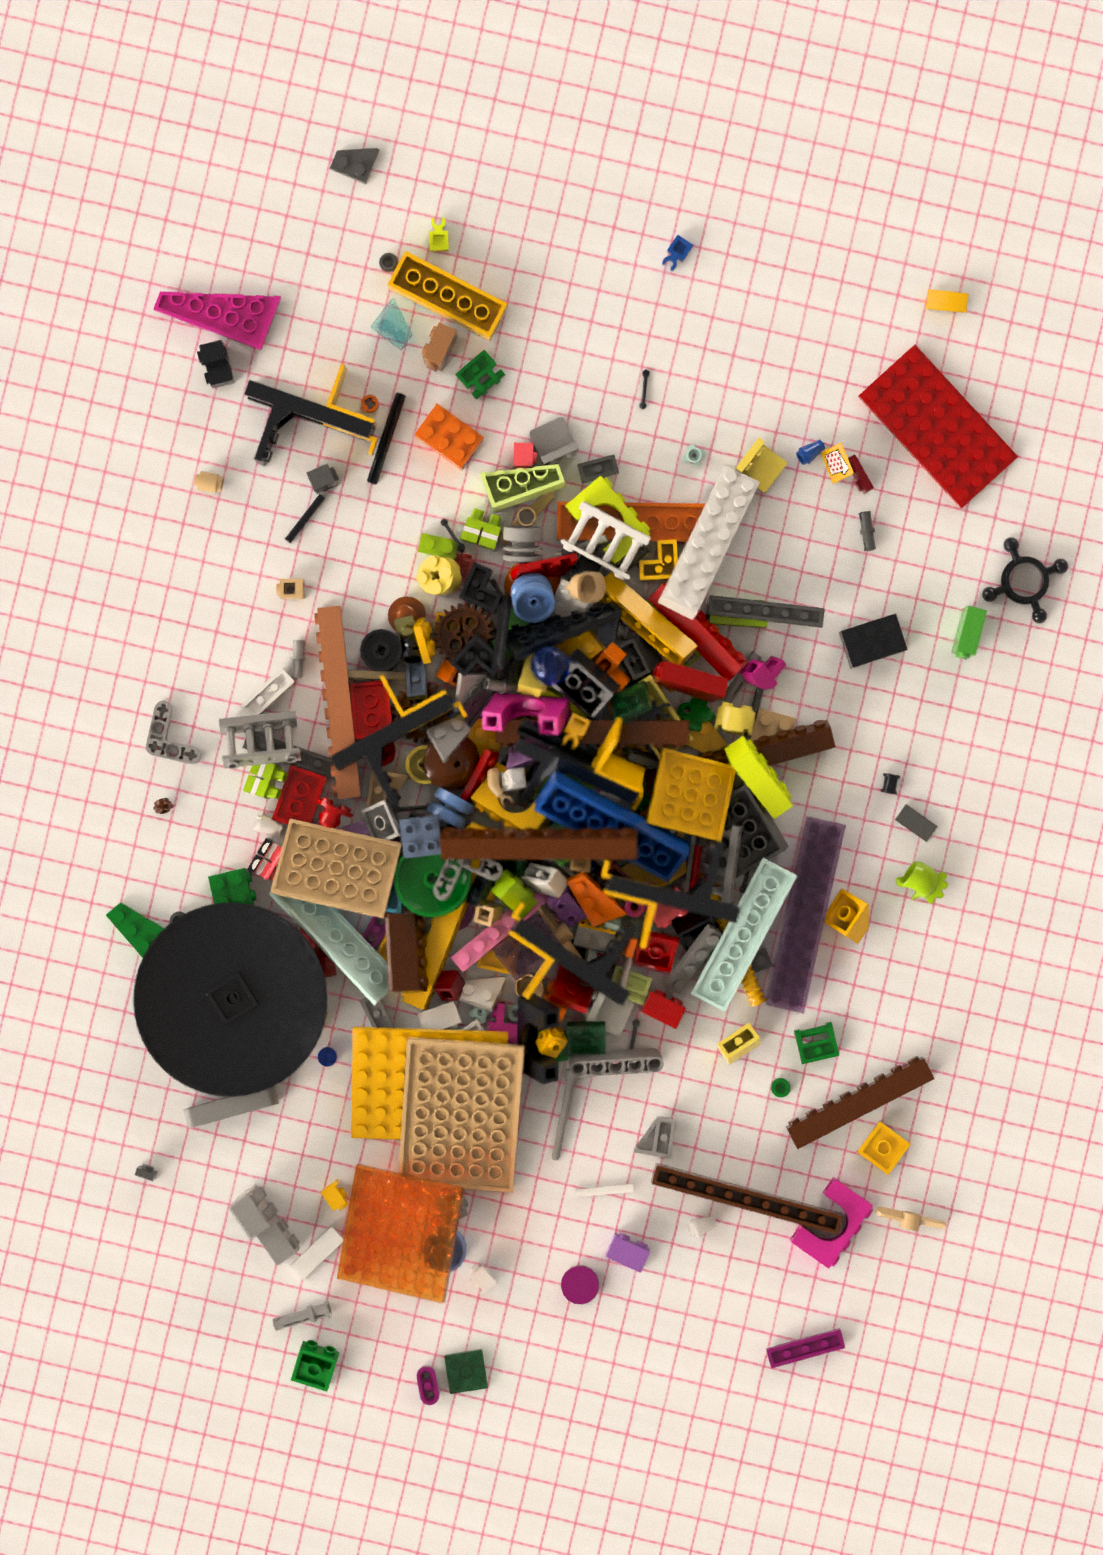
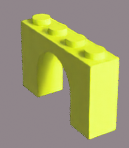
[565,476,650,566]

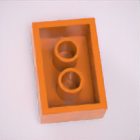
[414,404,484,471]

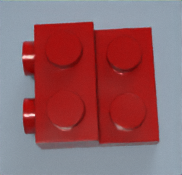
[633,931,679,972]

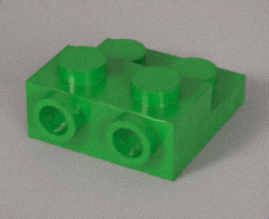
[208,868,257,905]
[291,1340,340,1392]

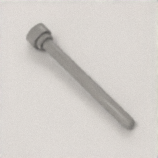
[552,1069,579,1161]

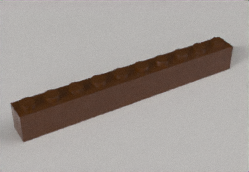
[495,719,690,748]
[644,720,835,799]
[440,828,638,860]
[651,1163,843,1235]

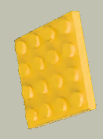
[647,748,736,841]

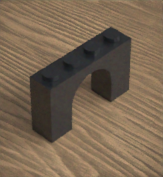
[517,994,560,1084]

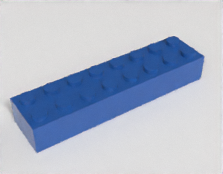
[535,770,689,882]

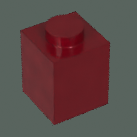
[434,970,466,1001]

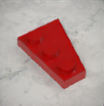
[510,553,578,580]

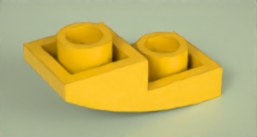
[926,289,969,313]

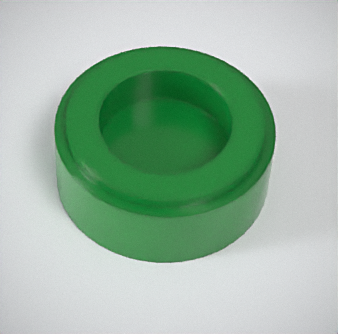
[771,1078,790,1097]

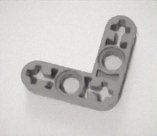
[146,701,201,764]
[433,859,503,901]

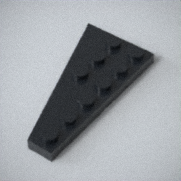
[494,602,622,660]

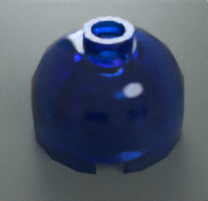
[530,646,570,686]

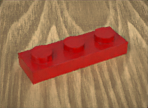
[460,749,500,803]

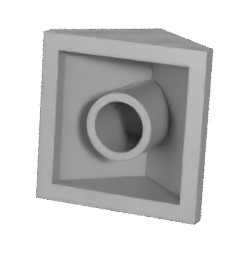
[361,799,401,840]

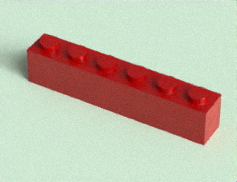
[648,580,748,682]

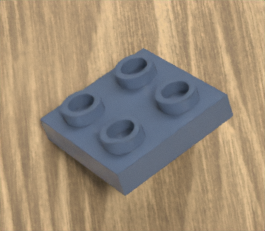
[399,815,441,858]

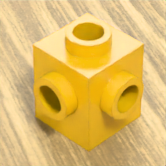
[535,1027,568,1058]

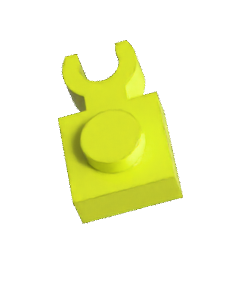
[429,217,449,252]

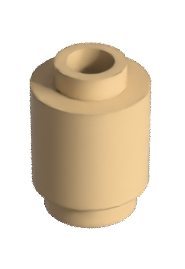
[194,471,224,493]

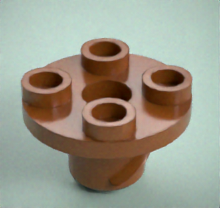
[388,596,426,632]

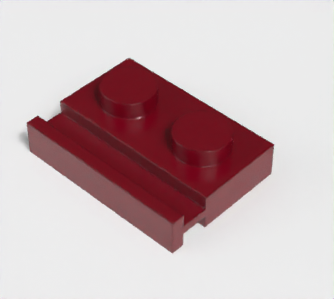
[848,454,874,494]

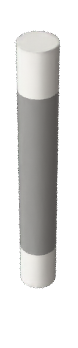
[552,535,608,558]

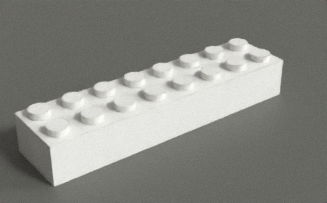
[658,465,760,620]

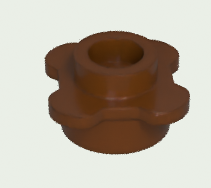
[153,798,174,814]

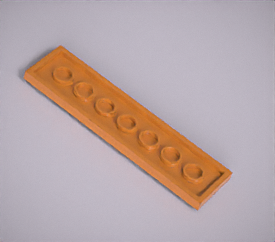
[557,501,705,542]

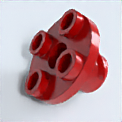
[316,796,353,829]

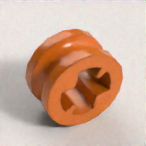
[361,395,379,413]

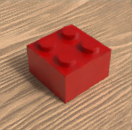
[640,988,686,1029]

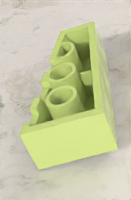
[480,464,566,513]

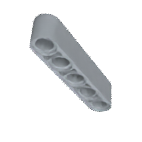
[568,1048,664,1077]
[183,1086,279,1128]

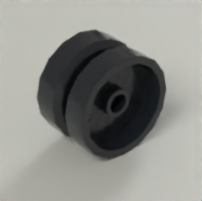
[360,629,404,672]

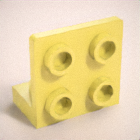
[735,438,787,493]

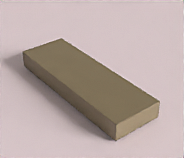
[348,670,406,681]

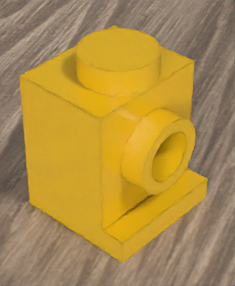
[320,1179,349,1211]

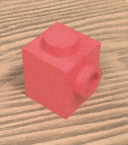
[513,442,537,469]

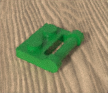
[794,1022,840,1064]

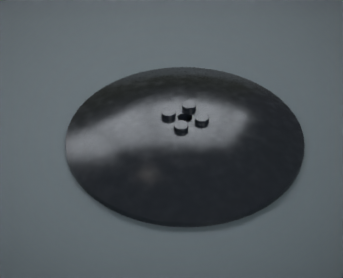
[133,902,328,1097]

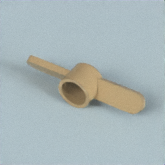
[499,492,555,545]
[537,905,584,961]
[876,1206,946,1231]

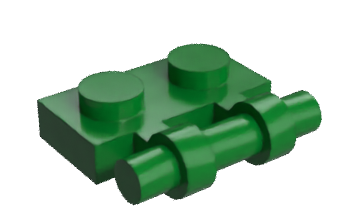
[455,350,505,400]

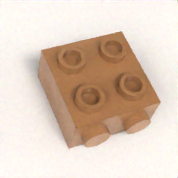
[421,322,458,372]

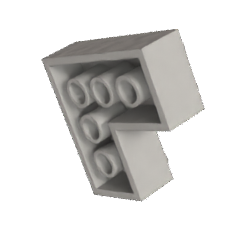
[229,1184,300,1266]

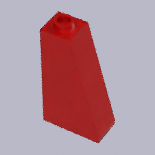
[653,661,729,703]

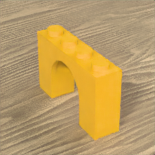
[471,762,552,829]

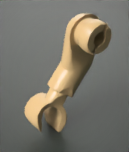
[487,768,513,808]

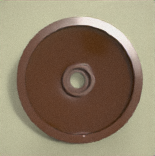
[423,737,479,790]

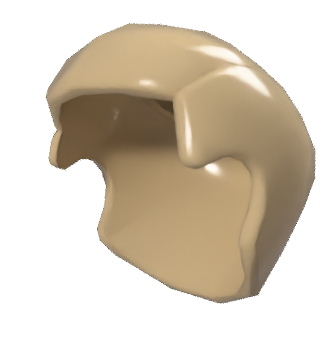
[515,973,544,997]

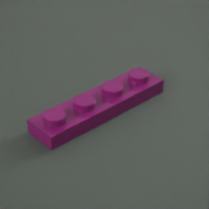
[766,1328,845,1368]

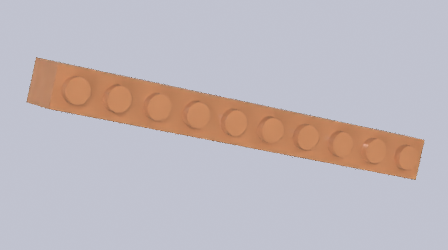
[314,606,361,800]

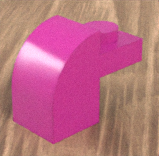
[740,656,786,690]
[488,1002,517,1043]

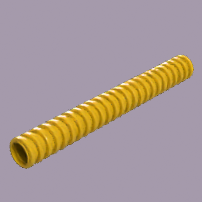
[698,873,766,1007]

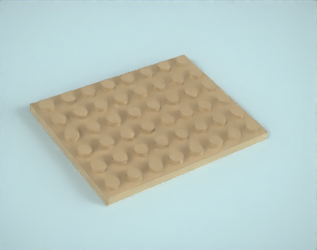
[398,1037,524,1193]

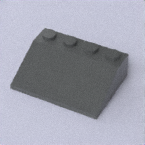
[721,783,789,878]

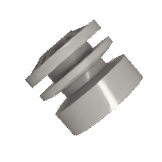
[503,526,544,563]

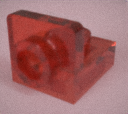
[455,552,475,582]
[315,948,337,978]

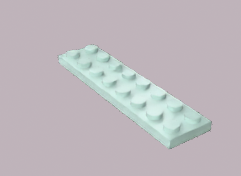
[691,858,797,1012]
[269,892,389,1005]

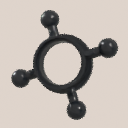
[982,537,1069,623]

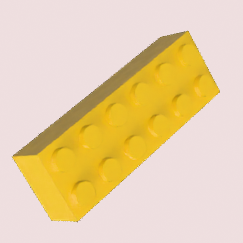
[387,251,508,341]

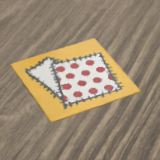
[821,442,854,484]

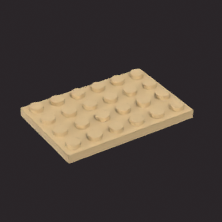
[270,819,402,919]

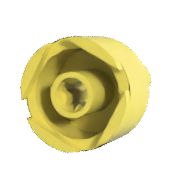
[416,556,462,595]
[714,702,756,736]
[405,745,432,784]

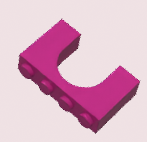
[482,693,571,735]
[789,1177,873,1269]

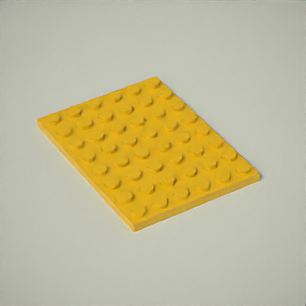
[351,1027,508,1140]

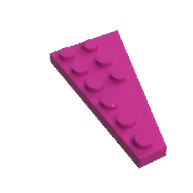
[153,291,282,351]

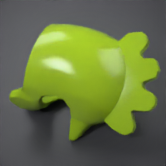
[896,861,948,904]

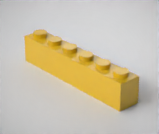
[600,571,697,665]

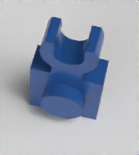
[662,235,693,271]

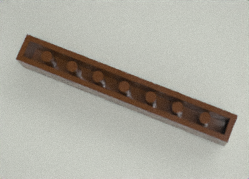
[786,1056,935,1149]

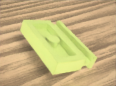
[611,965,652,1006]

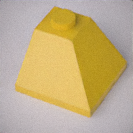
[821,888,869,944]

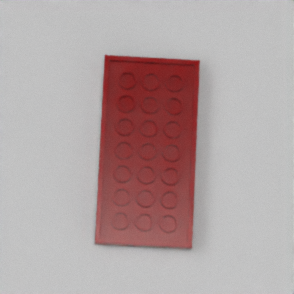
[858,344,1018,509]

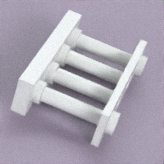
[560,501,651,580]

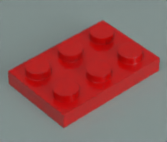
[350,680,392,741]
[272,765,327,825]
[549,964,593,1014]

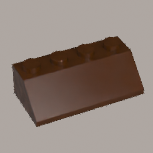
[385,913,429,994]

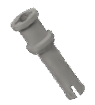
[272,1301,332,1331]

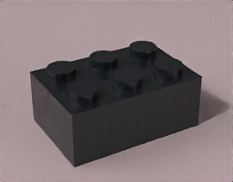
[839,613,908,669]
[548,648,621,720]

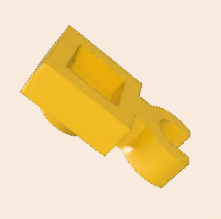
[562,713,590,750]

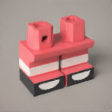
[247,838,282,881]

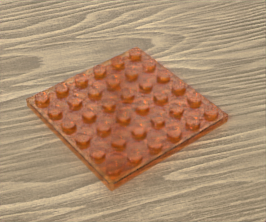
[337,1164,465,1303]

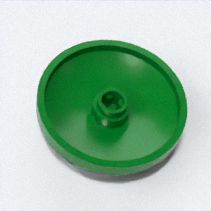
[394,854,472,918]

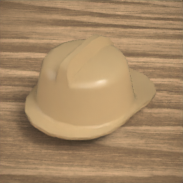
[566,572,606,603]

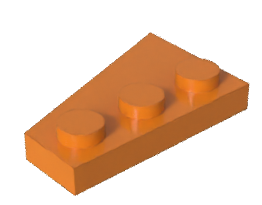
[567,871,627,927]

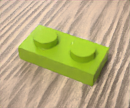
[418,533,458,560]

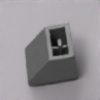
[618,636,663,685]

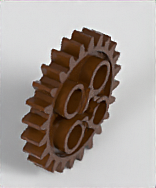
[433,603,495,663]
[391,682,454,744]

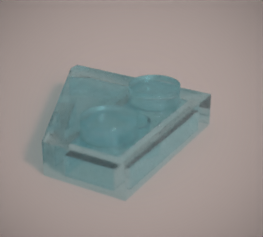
[370,297,413,350]

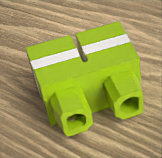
[460,508,501,551]
[243,763,288,799]

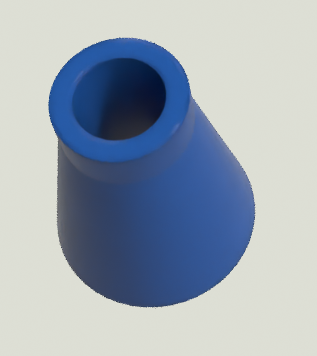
[796,440,825,465]

